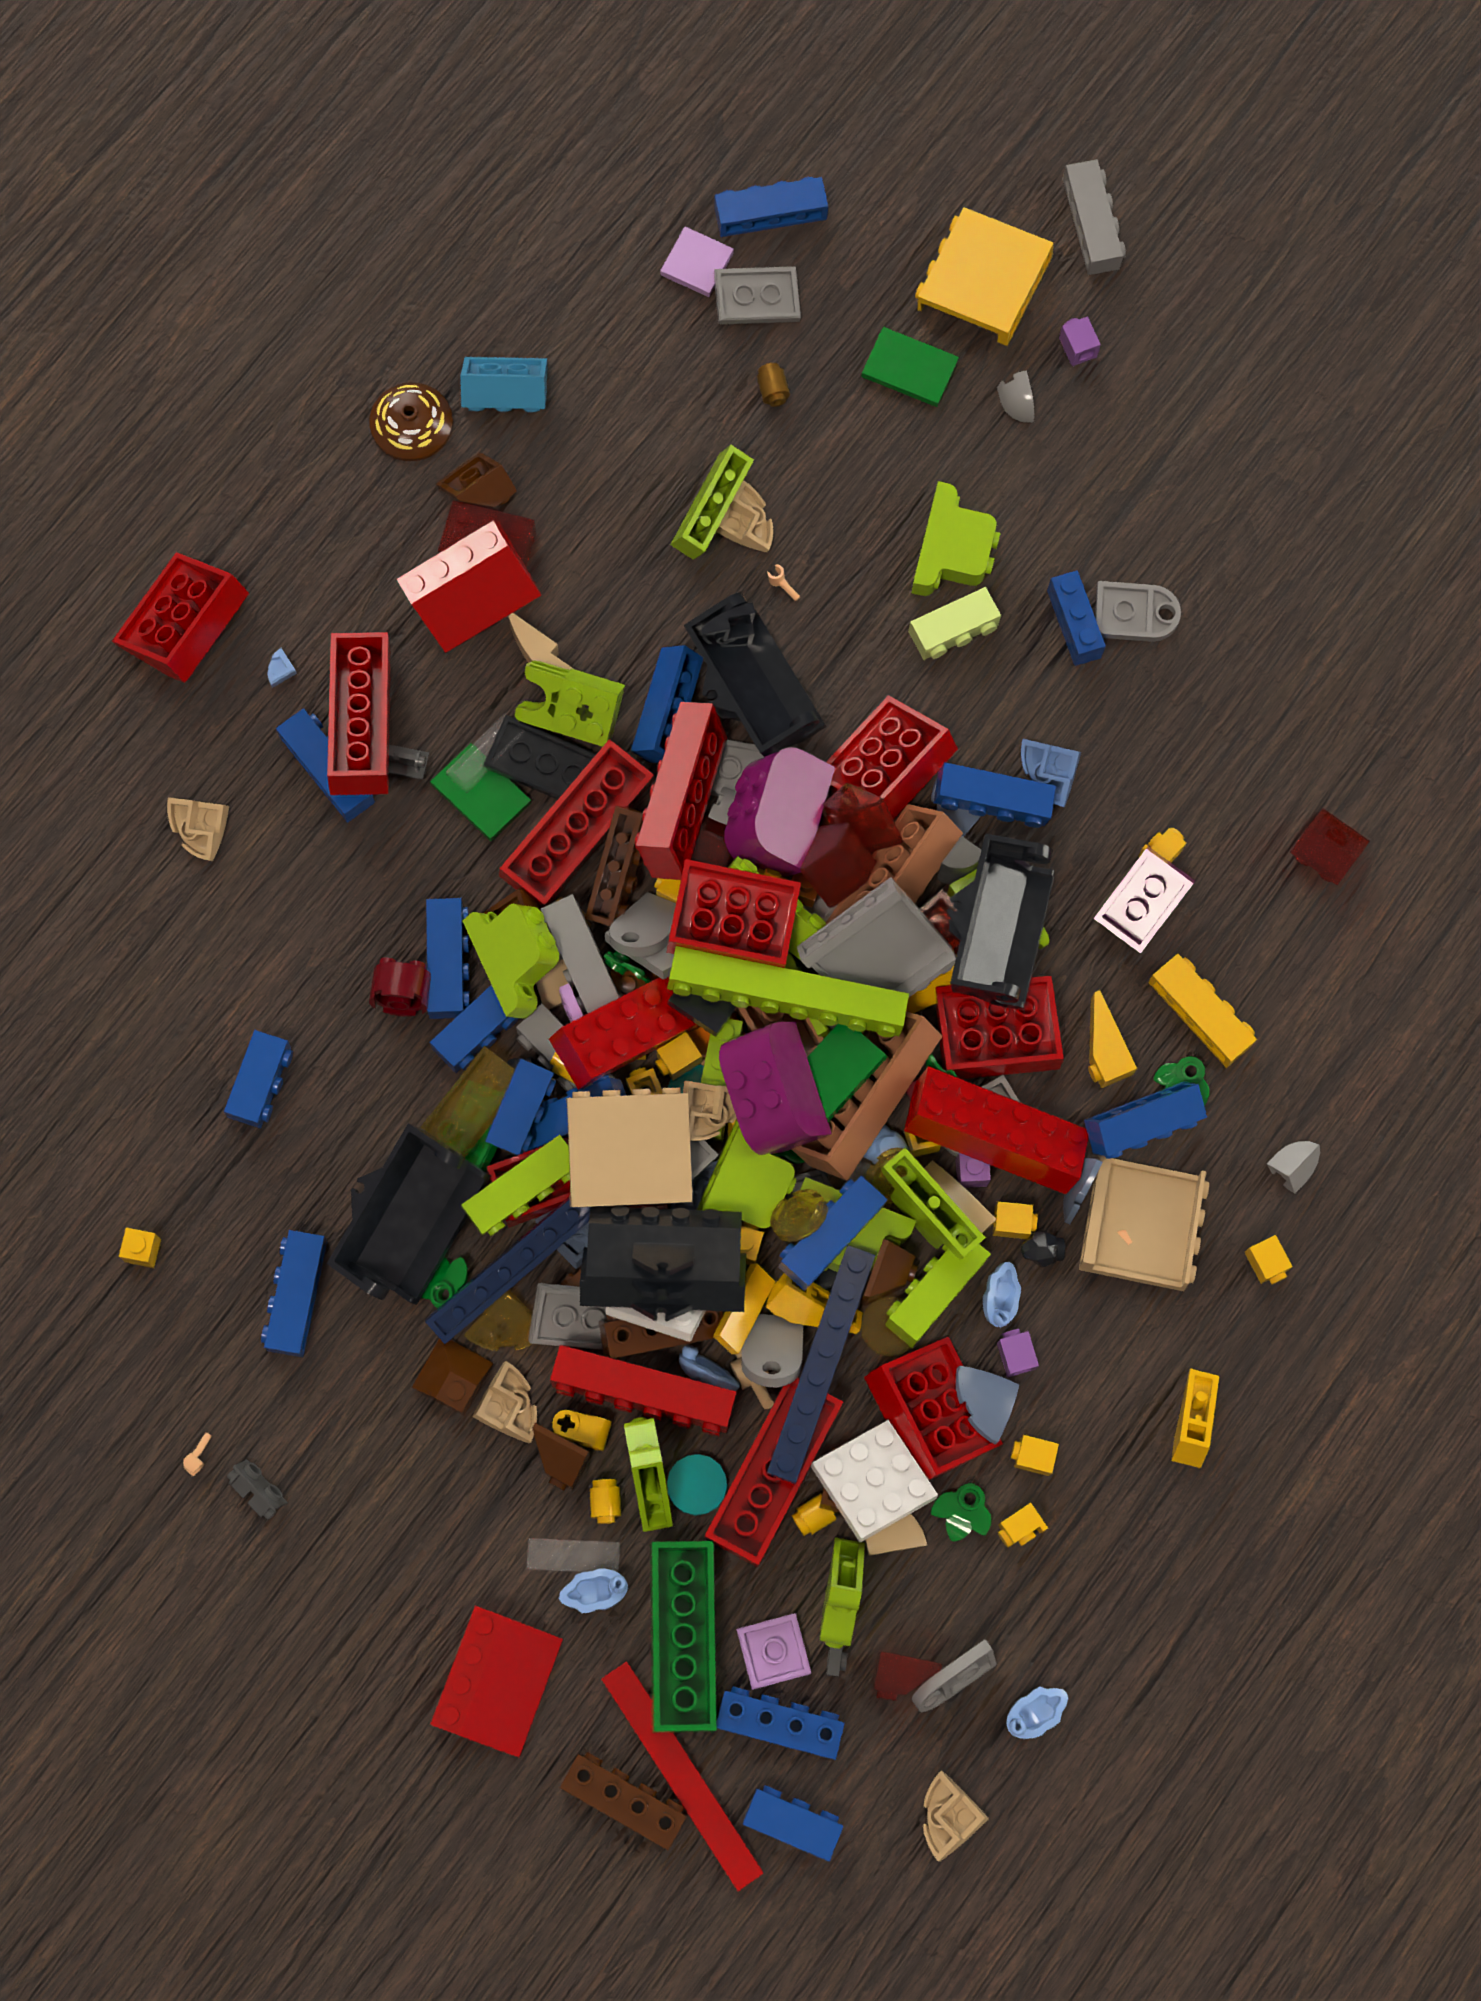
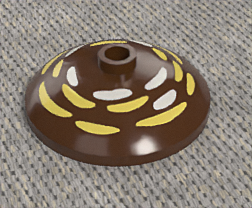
[369,382,453,461]

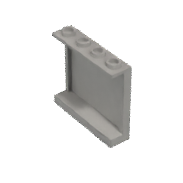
[797,877,956,997]

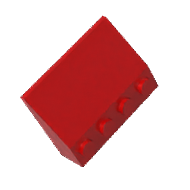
[397,520,542,653]
[112,552,249,683]
[826,695,958,830]
[666,859,801,968]
[935,976,1064,1079]
[864,1336,1003,1481]
[430,1606,563,1758]

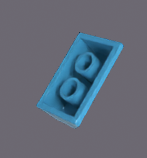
[461,357,547,412]

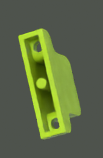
[911,481,1000,596]
[462,904,559,1019]
[696,1119,796,1228]
[881,1148,986,1259]
[797,1177,916,1272]
[624,1417,673,1532]
[819,1537,865,1648]

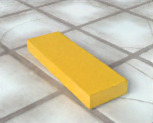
[713,1263,776,1354]

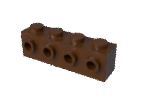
[585,806,643,926]
[598,1311,723,1359]
[560,1752,687,1850]

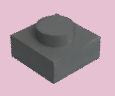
[825,1647,848,1677]

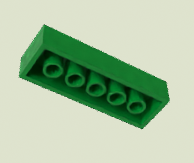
[650,1541,716,1733]

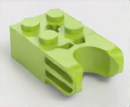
[514,660,625,747]

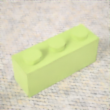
[908,587,1001,660]

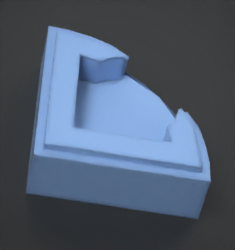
[267,648,297,688]

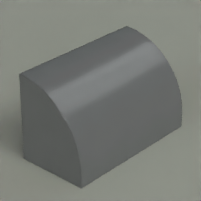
[937,836,981,884]

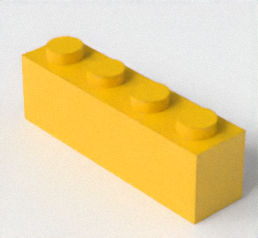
[1148,954,1257,1068]

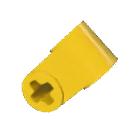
[552,1410,612,1451]

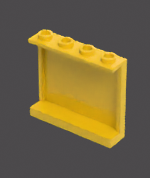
[915,207,1054,346]

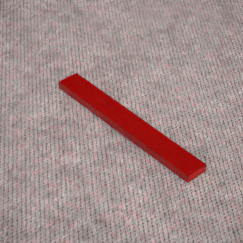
[601,1661,764,1891]

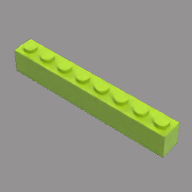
[667,946,909,1037]

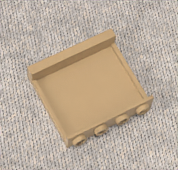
[566,1088,693,1207]
[1079,1155,1209,1291]

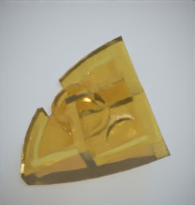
[464,1290,533,1351]

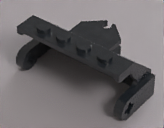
[684,592,827,757]
[947,834,1055,1011]
[327,1123,491,1305]
[580,1206,746,1321]

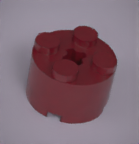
[369,957,431,1017]

